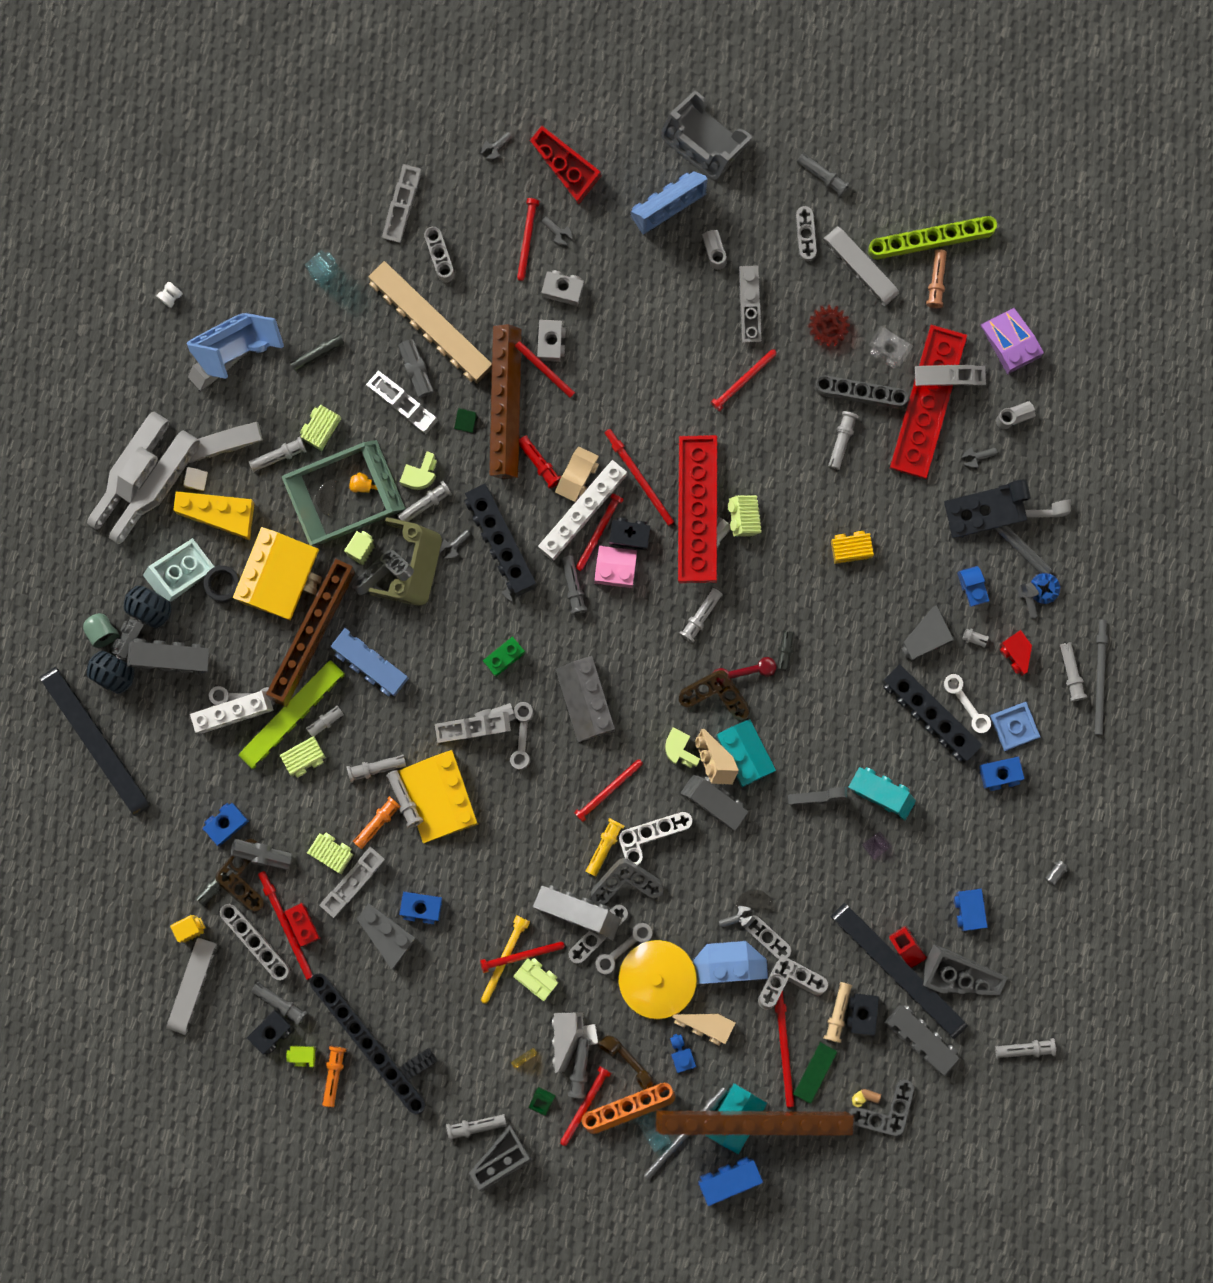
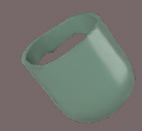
[83,613,120,648]

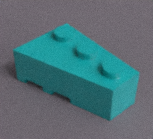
[849,767,916,821]

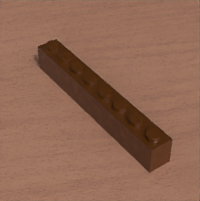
[489,324,522,479]
[266,559,355,708]

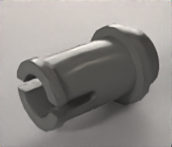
[1045,860,1068,886]

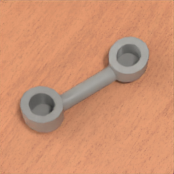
[1026,499,1071,517]
[209,686,275,706]
[510,702,534,770]
[595,923,652,974]

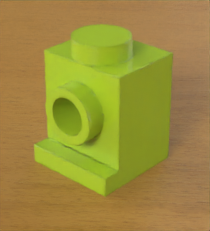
[286,1046,316,1067]

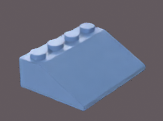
[631,172,707,234]

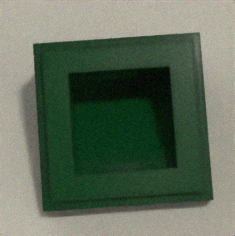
[454,408,477,433]
[528,1087,556,1116]

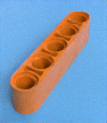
[582,1083,676,1134]

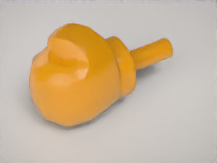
[349,473,378,493]

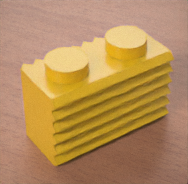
[831,531,874,564]
[170,915,206,943]

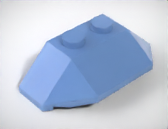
[693,941,768,984]

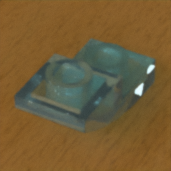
[635,1111,671,1152]

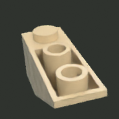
[695,729,739,784]
[673,1014,735,1046]

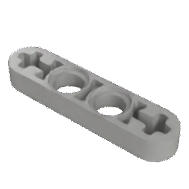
[569,905,628,963]

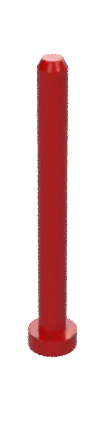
[517,198,540,281]
[711,349,777,412]
[576,493,624,571]
[574,759,643,822]
[480,942,565,973]
[560,1066,612,1146]

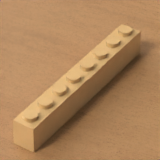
[368,261,492,383]

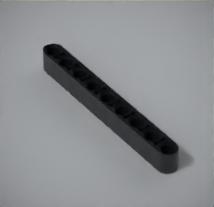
[39,666,151,816]
[830,903,968,1040]
[310,973,426,1114]

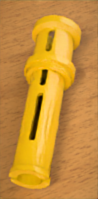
[586,818,625,877]

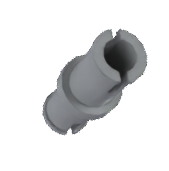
[306,706,344,737]

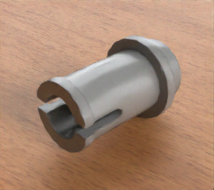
[963,628,988,648]

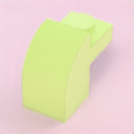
[400,452,437,490]
[665,728,700,768]

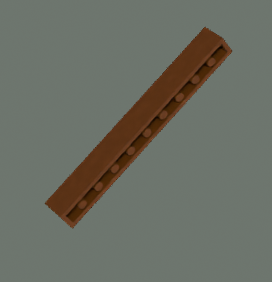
[656,1111,853,1135]

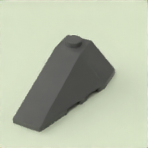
[924,944,1008,995]

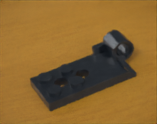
[944,479,1031,539]

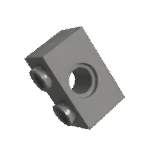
[541,270,584,306]
[537,320,566,362]

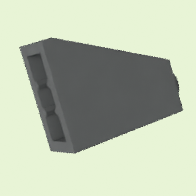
[901,605,954,661]

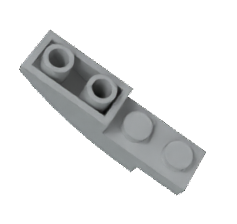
[739,266,761,342]
[915,365,986,386]

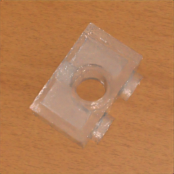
[867,326,913,368]

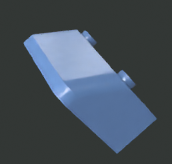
[187,313,284,378]

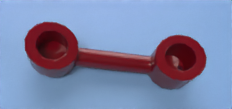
[713,657,777,688]

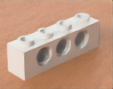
[190,691,274,733]

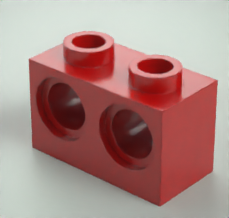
[284,903,320,947]

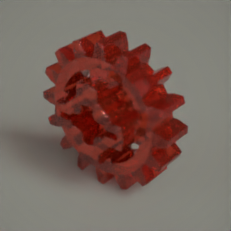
[808,305,850,347]

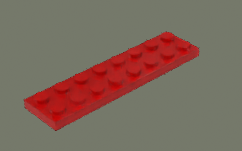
[889,325,967,479]
[678,435,717,583]

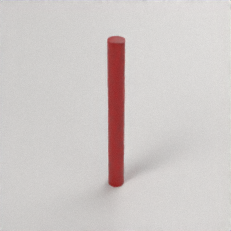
[515,341,575,398]

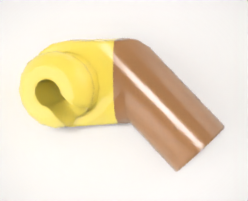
[852,1089,881,1107]

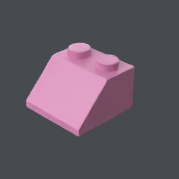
[595,546,637,588]

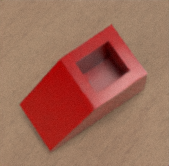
[1000,630,1032,676]
[889,925,927,968]

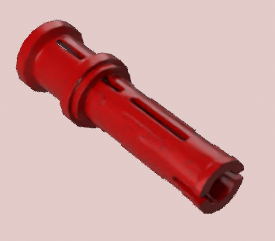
[519,435,561,489]

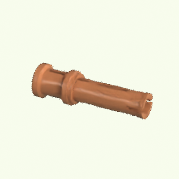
[926,250,947,308]

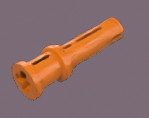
[353,796,401,849]
[322,1046,347,1107]

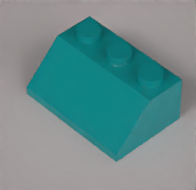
[716,719,776,788]
[705,1083,767,1154]

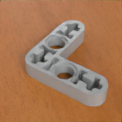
[758,958,828,1010]

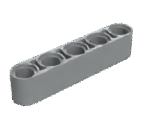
[823,226,899,306]
[220,904,290,980]
[167,938,217,1035]

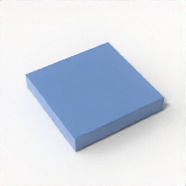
[990,702,1040,751]

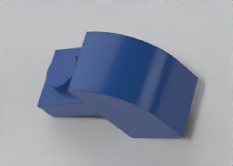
[957,566,989,607]

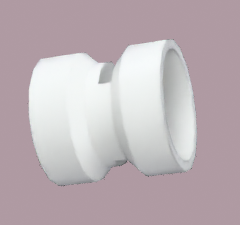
[156,282,183,308]

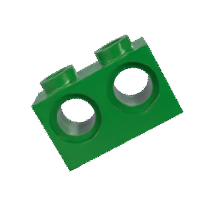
[483,636,525,678]

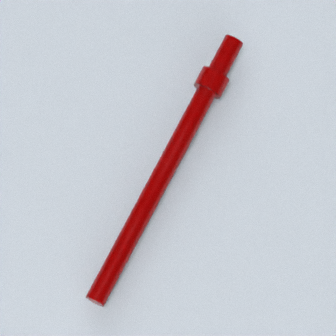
[604,429,674,526]
[258,871,313,980]
[774,990,794,1107]

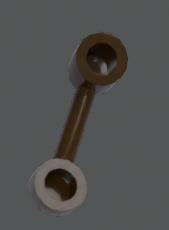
[598,1036,654,1090]

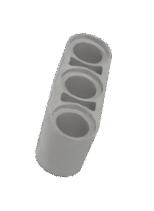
[424,227,454,283]

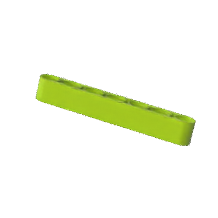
[868,216,997,259]
[238,660,345,769]

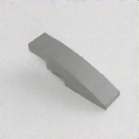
[382,164,422,243]
[366,371,438,434]
[188,422,263,463]
[435,712,511,743]

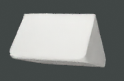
[184,467,208,491]
[581,1024,598,1045]

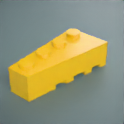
[174,492,254,540]

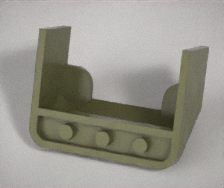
[369,517,442,606]

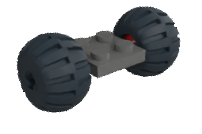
[87,585,171,694]

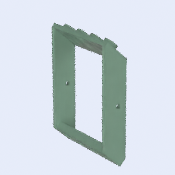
[282,440,405,546]

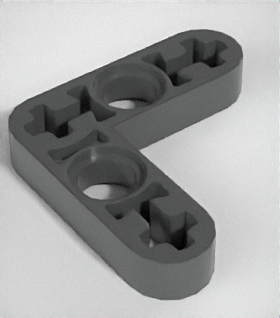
[352,550,414,595]
[787,787,847,805]
[591,858,663,905]
[849,1079,914,1136]

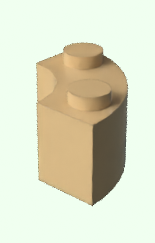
[555,446,599,502]

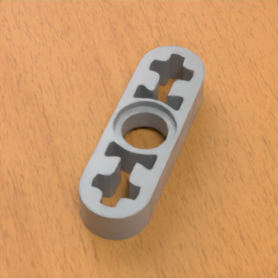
[796,206,817,261]
[745,916,791,959]

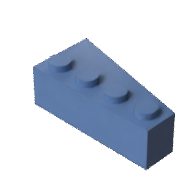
[331,628,409,697]

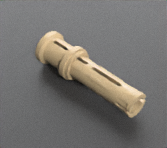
[824,982,852,1043]

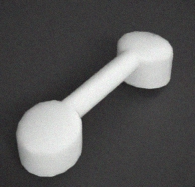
[944,674,991,733]

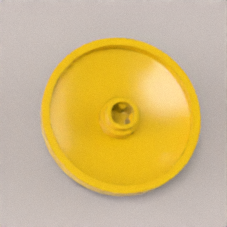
[619,940,697,1019]

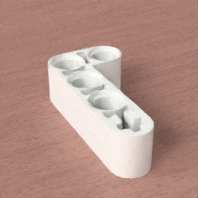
[619,812,692,865]

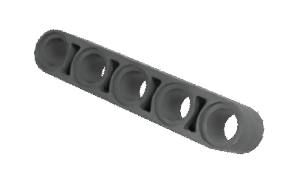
[815,375,908,409]

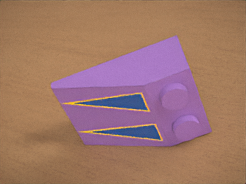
[981,308,1044,374]

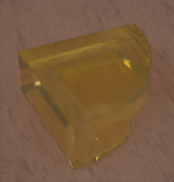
[511,1048,537,1068]

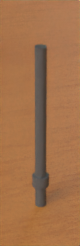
[1095,620,1108,735]
[643,1087,728,1179]

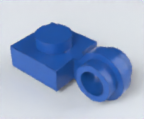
[670,1034,696,1073]

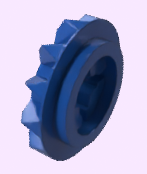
[1031,573,1061,604]

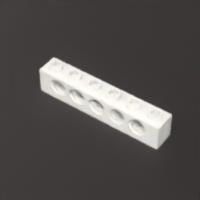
[538,460,627,561]

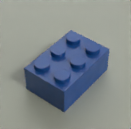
[698,1157,763,1206]

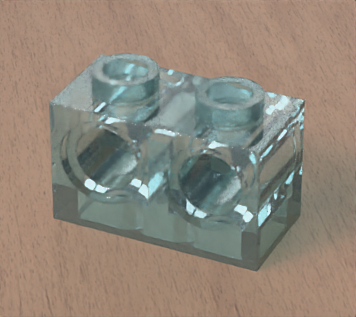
[305,250,338,287]

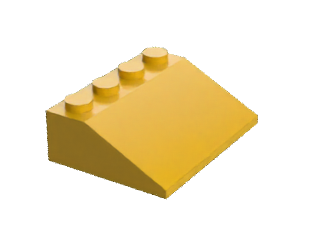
[233,527,319,620]
[399,750,478,843]

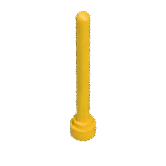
[481,915,530,1004]

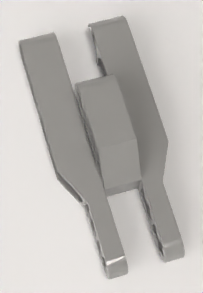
[87,412,200,544]

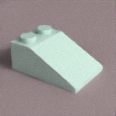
[143,538,214,602]

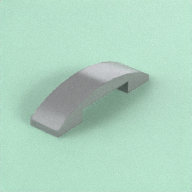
[319,846,385,918]

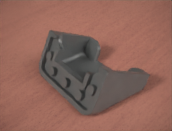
[661,90,752,180]

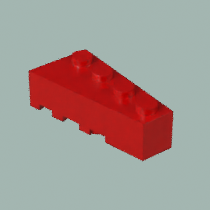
[530,126,602,205]

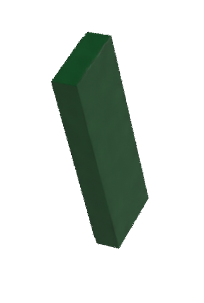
[793,1042,838,1104]

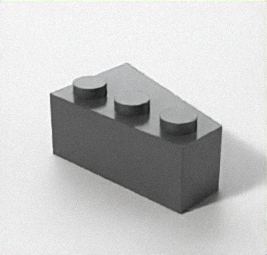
[680,775,748,830]
[357,903,417,970]
[469,1125,532,1192]

